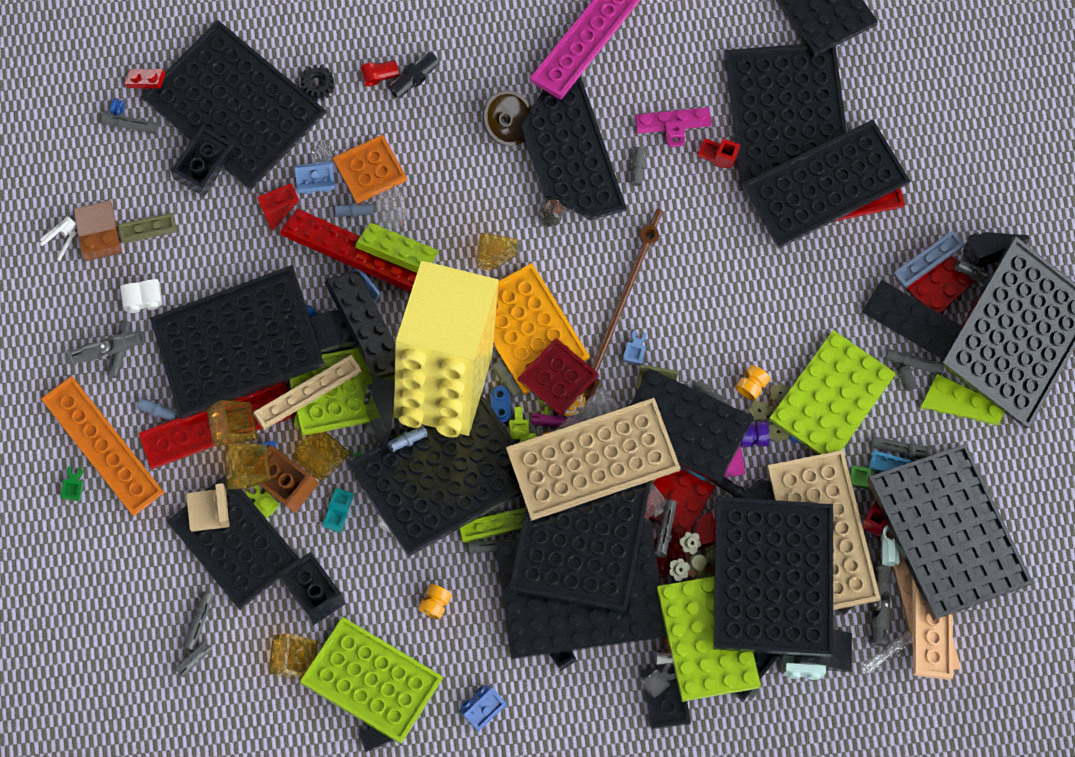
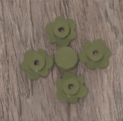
[748,383,790,443]
[669,532,715,581]

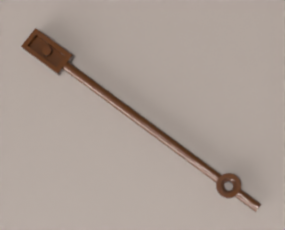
[575,209,663,416]

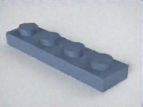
[893,230,965,289]

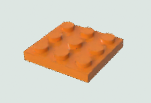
[333,134,408,204]

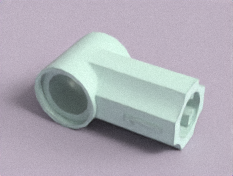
[880,525,900,566]

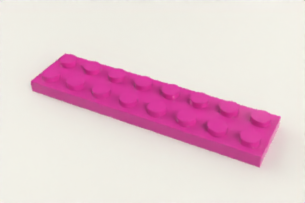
[530,0,641,100]

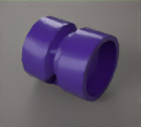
[741,421,769,448]

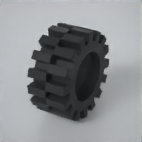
[300,65,335,101]

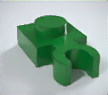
[60,466,84,502]

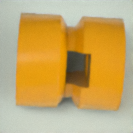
[735,365,770,401]
[418,583,452,620]

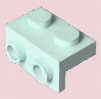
[782,656,826,680]

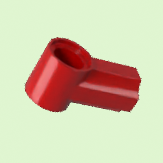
[360,60,399,87]

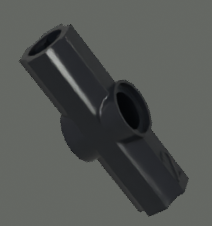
[388,51,440,99]

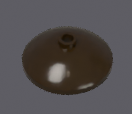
[482,90,532,146]

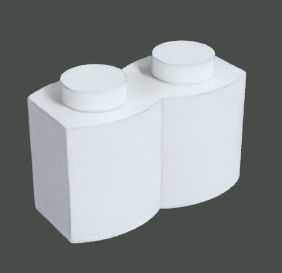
[120,279,163,313]

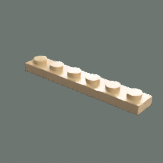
[253,355,362,430]

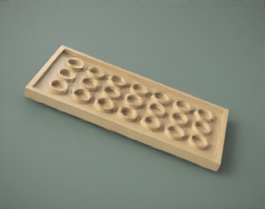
[506,398,680,521]
[767,450,880,610]

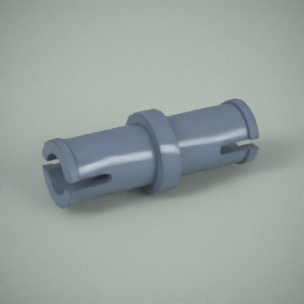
[335,203,374,218]
[137,398,178,421]
[387,425,427,452]

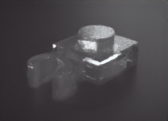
[641,663,676,698]

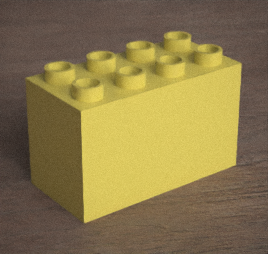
[394,261,499,437]

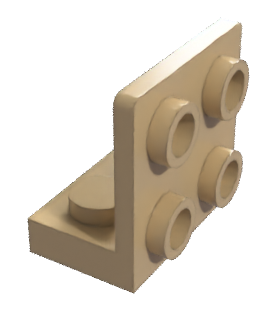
[187,483,230,532]

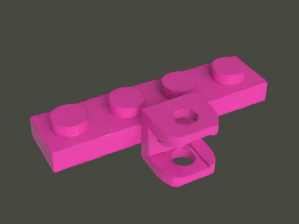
[635,107,712,147]

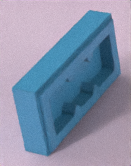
[869,450,911,473]

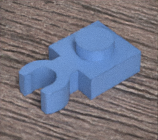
[623,330,646,366]

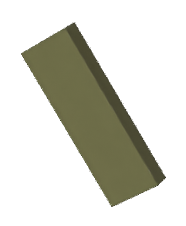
[118,213,178,244]

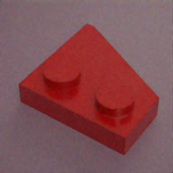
[257,183,299,231]

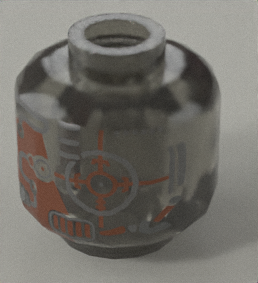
[537,198,565,227]

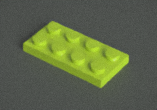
[355,223,439,273]

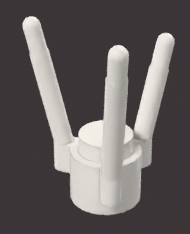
[40,217,77,261]

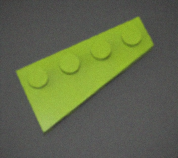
[920,374,1004,426]

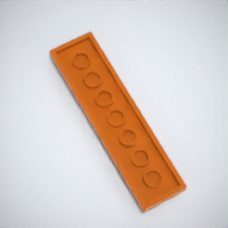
[41,376,164,517]

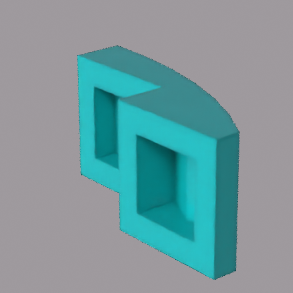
[322,488,354,533]

